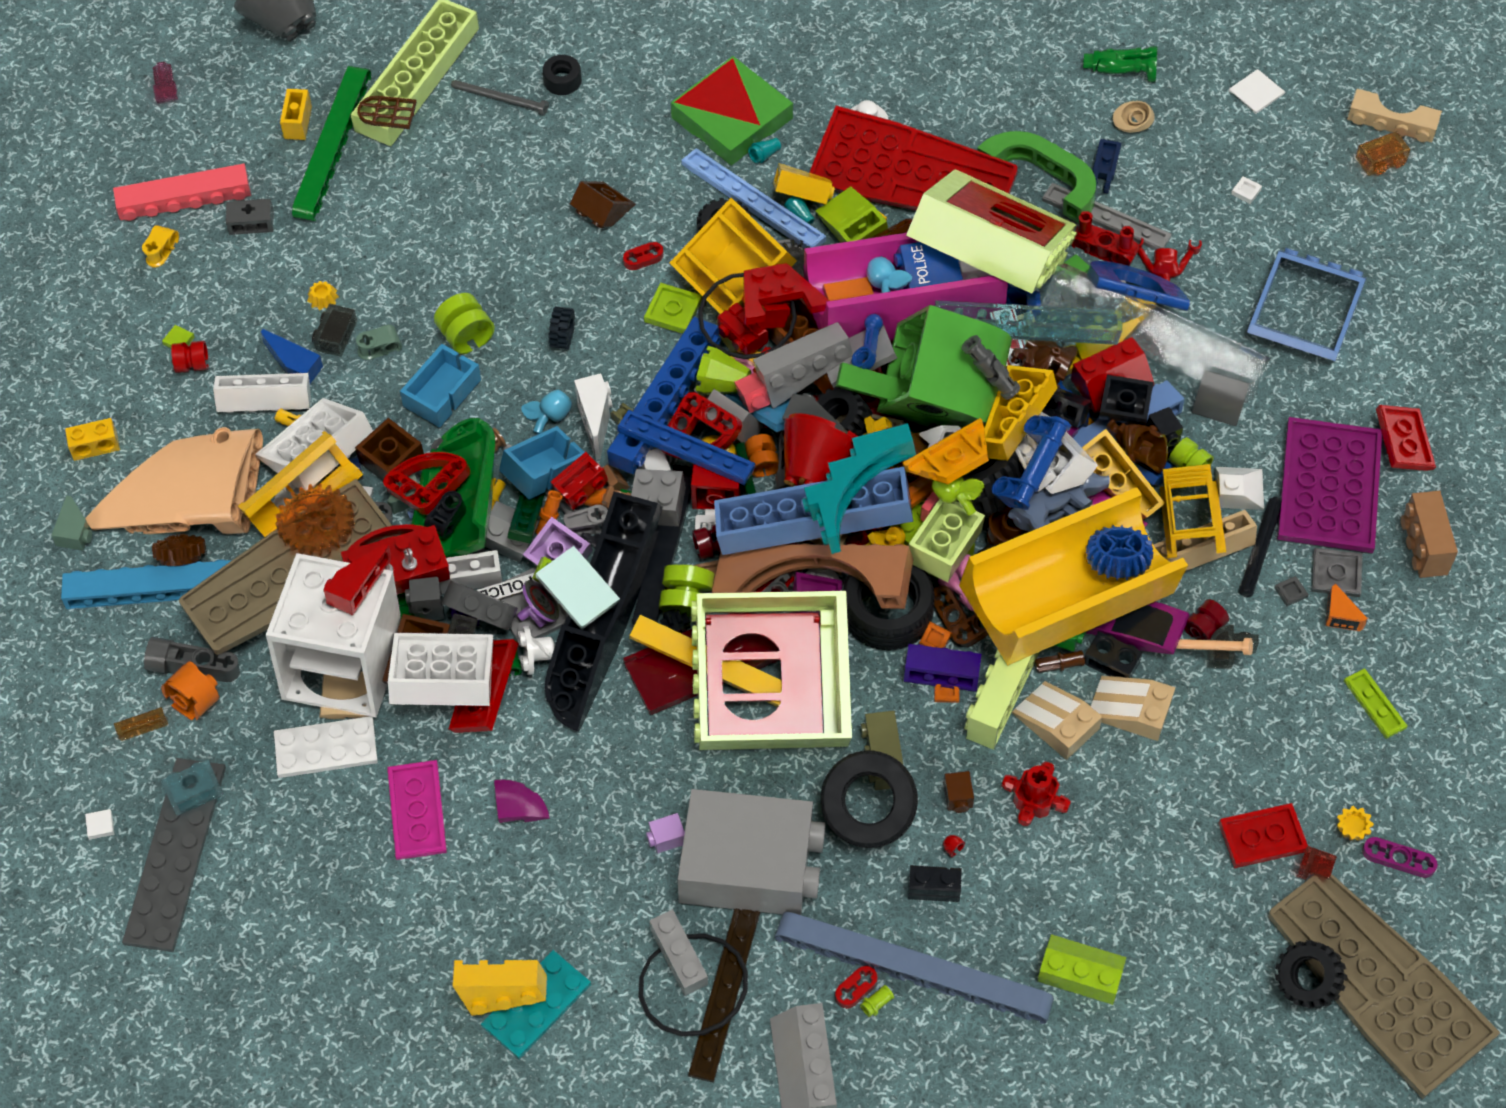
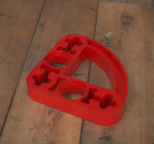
[661,392,742,461]
[383,452,471,515]

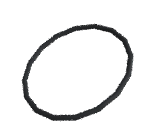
[698,273,797,359]
[638,933,748,1036]

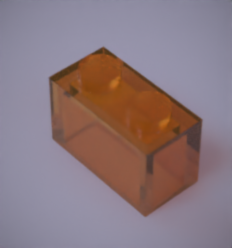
[1355,131,1411,176]

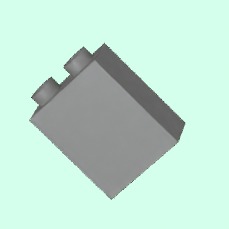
[678,789,825,915]

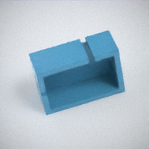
[400,344,481,428]
[499,426,585,499]

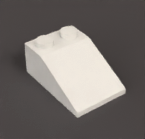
[574,373,613,460]

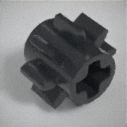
[660,609,690,633]

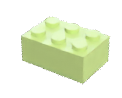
[908,499,985,582]

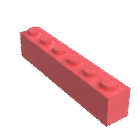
[113,164,251,221]

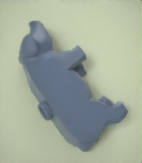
[1008,472,1110,531]

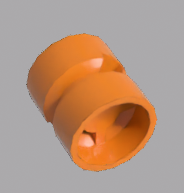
[745,434,779,478]

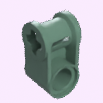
[356,325,402,360]

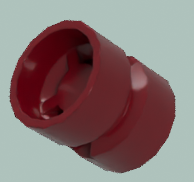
[692,524,721,560]
[1184,599,1229,640]

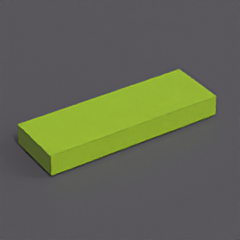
[1344,668,1408,739]

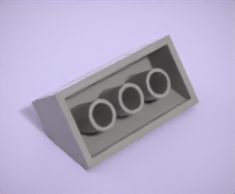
[770,1003,837,1108]

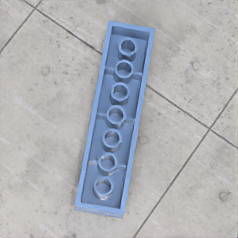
[714,467,913,555]

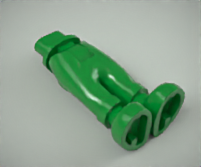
[1083,46,1157,82]

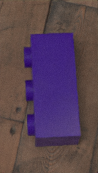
[904,644,982,692]

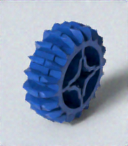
[1086,525,1153,581]

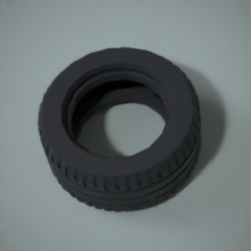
[843,565,935,650]

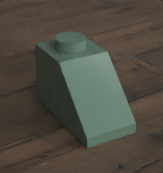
[51,495,92,551]

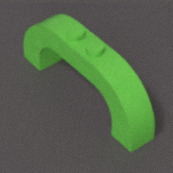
[977,131,1096,223]

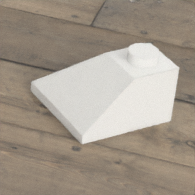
[1215,467,1264,510]

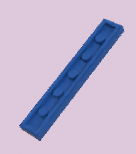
[617,409,755,485]

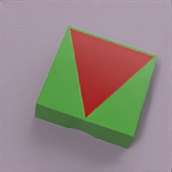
[671,56,793,166]

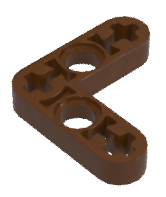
[934,585,989,648]

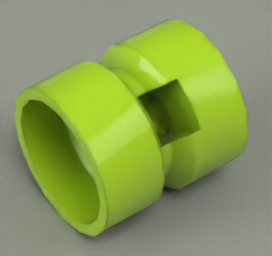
[1169,437,1214,467]

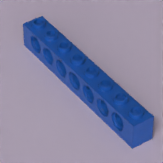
[607,317,721,475]

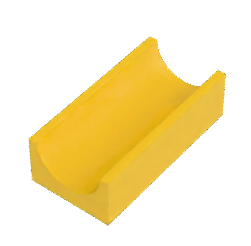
[959,487,1188,665]

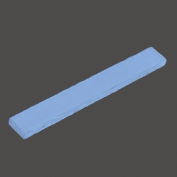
[681,148,826,249]

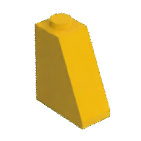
[773,163,835,204]

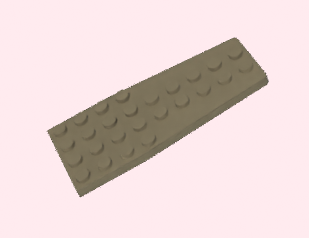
[179,479,398,655]
[1268,869,1500,1099]

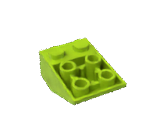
[815,187,888,243]

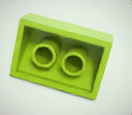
[1037,934,1126,1005]

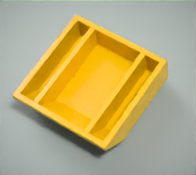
[670,198,797,314]

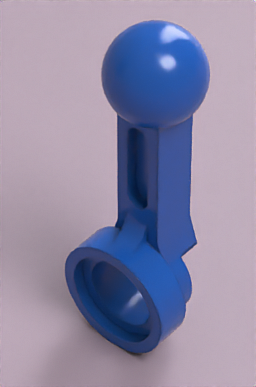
[851,314,883,370]

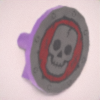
[517,580,559,628]

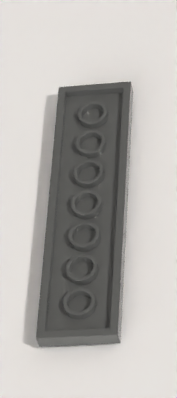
[122,758,226,952]

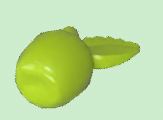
[932,477,984,516]

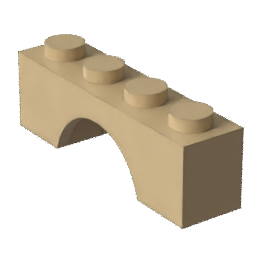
[1347,89,1442,142]

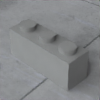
[649,909,708,996]

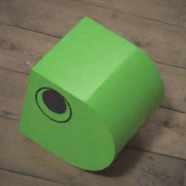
[877,305,1012,428]

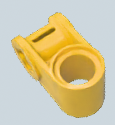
[142,225,179,268]

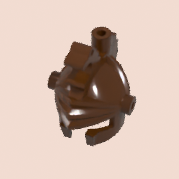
[1011,337,1077,388]
[1106,420,1168,474]

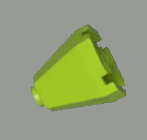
[696,346,751,396]

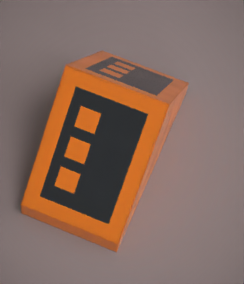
[1326,584,1368,631]

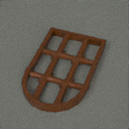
[357,96,417,129]

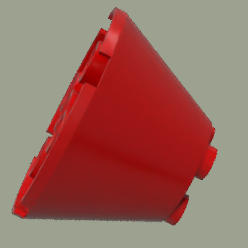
[784,413,858,487]

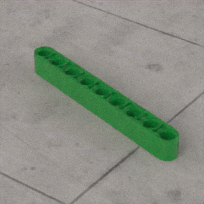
[292,66,371,221]

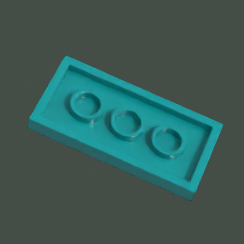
[481,950,591,1059]

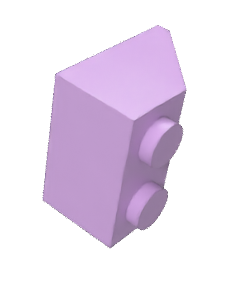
[523,517,592,566]

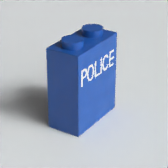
[894,242,963,289]

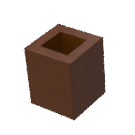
[943,771,974,813]

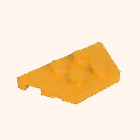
[902,418,989,484]

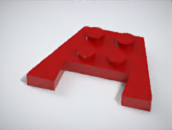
[743,263,830,325]

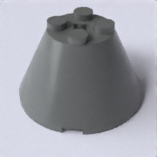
[234,0,316,42]

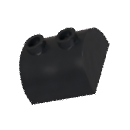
[1099,375,1154,426]

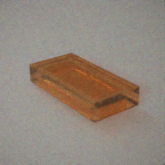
[114,707,168,741]

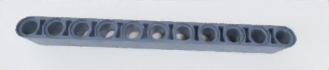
[775,912,1054,1024]

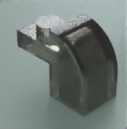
[1207,625,1259,669]

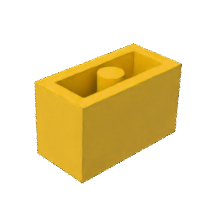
[280,89,312,140]

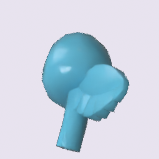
[867,256,912,293]
[521,389,572,434]

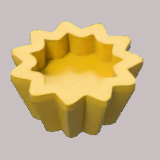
[307,281,339,310]
[1337,806,1374,841]

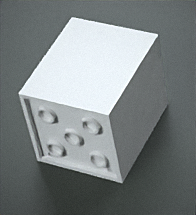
[266,553,401,718]

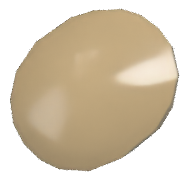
[1113,101,1154,133]

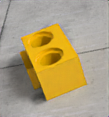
[65,418,120,461]

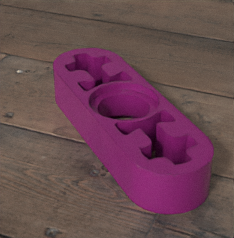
[1362,837,1438,878]

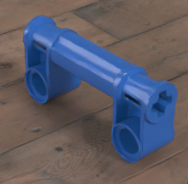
[992,415,1071,510]

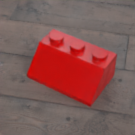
[1070,337,1155,413]

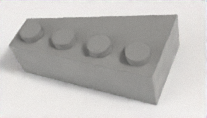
[753,322,853,409]

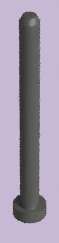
[451,80,549,116]

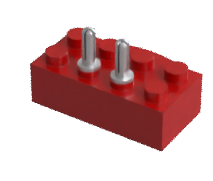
[341,524,450,595]

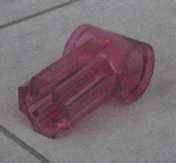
[153,62,179,103]

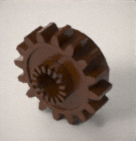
[152,534,206,566]

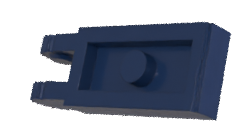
[1093,139,1122,194]

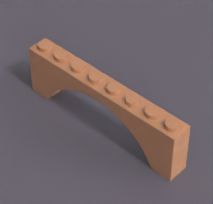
[712,543,914,609]

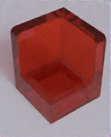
[1296,846,1337,880]

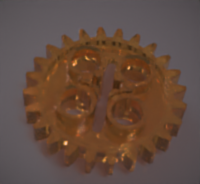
[275,483,355,556]

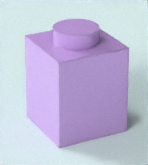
[646,813,685,854]

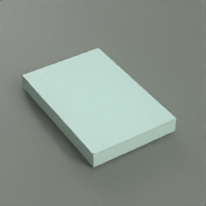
[535,546,620,630]

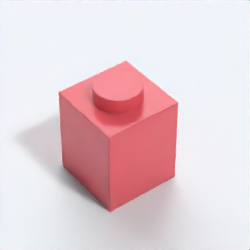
[734,373,771,413]

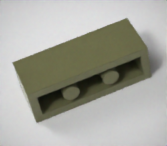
[861,710,903,790]

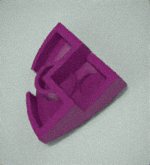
[494,780,550,823]

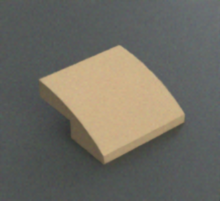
[319,671,369,719]

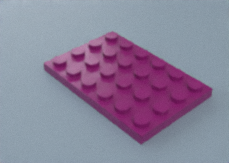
[1277,417,1382,553]

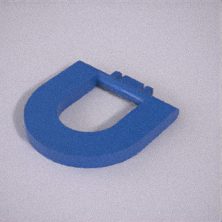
[1087,261,1190,311]

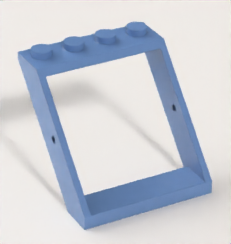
[1247,248,1367,361]

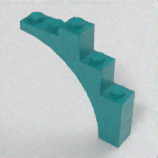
[802,423,916,554]

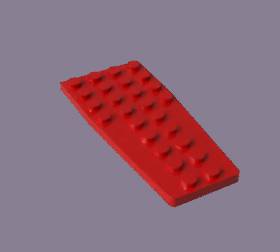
[809,105,1018,210]

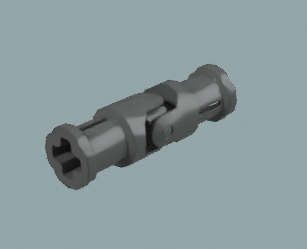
[961,335,1020,400]

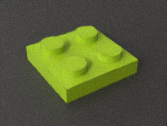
[644,283,702,334]

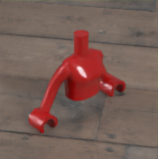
[1137,237,1202,281]

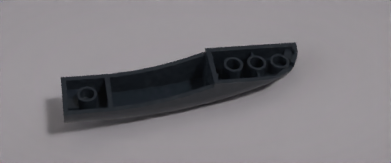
[545,491,663,732]

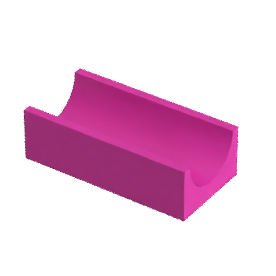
[803,233,1008,340]

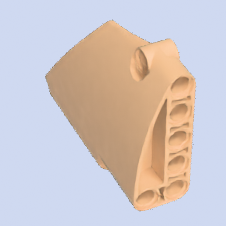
[85,427,263,535]

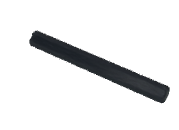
[1239,496,1281,598]

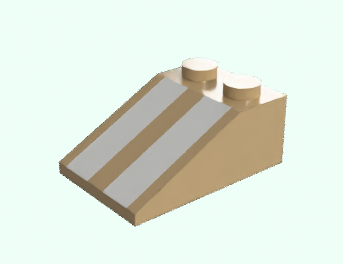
[1091,676,1175,741]
[1012,681,1102,760]

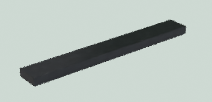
[632,465,693,625]

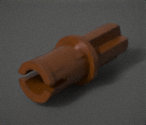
[1035,650,1085,673]

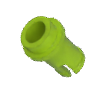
[860,985,894,1017]

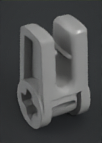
[564,504,608,536]

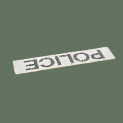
[477,573,541,599]

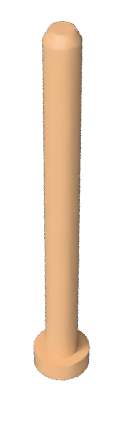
[1176,638,1253,655]

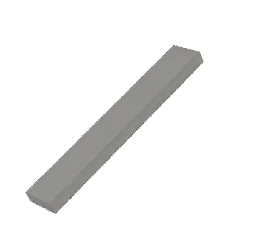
[1042,183,1172,250]

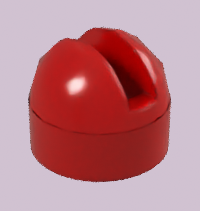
[943,835,965,857]

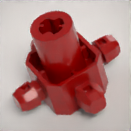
[1001,761,1071,826]

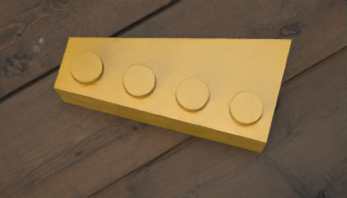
[984,365,1058,461]

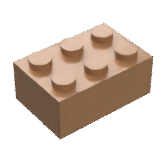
[1401,490,1458,578]

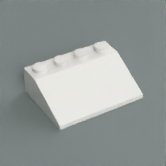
[255,398,373,491]
[388,633,493,706]

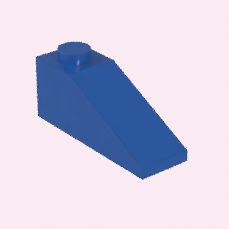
[261,329,323,384]

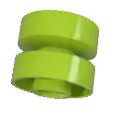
[434,293,495,354]
[659,564,715,617]

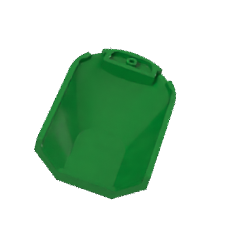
[411,418,495,558]

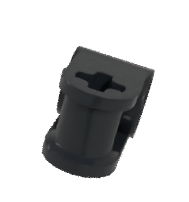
[424,491,466,539]

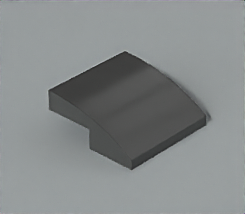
[1192,369,1250,426]

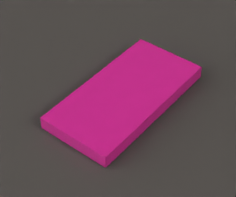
[387,760,447,860]

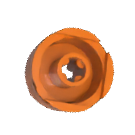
[161,661,219,720]

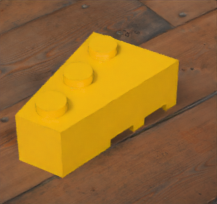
[453,960,547,1016]

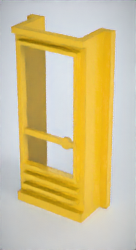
[238,431,363,537]
[1160,464,1226,558]

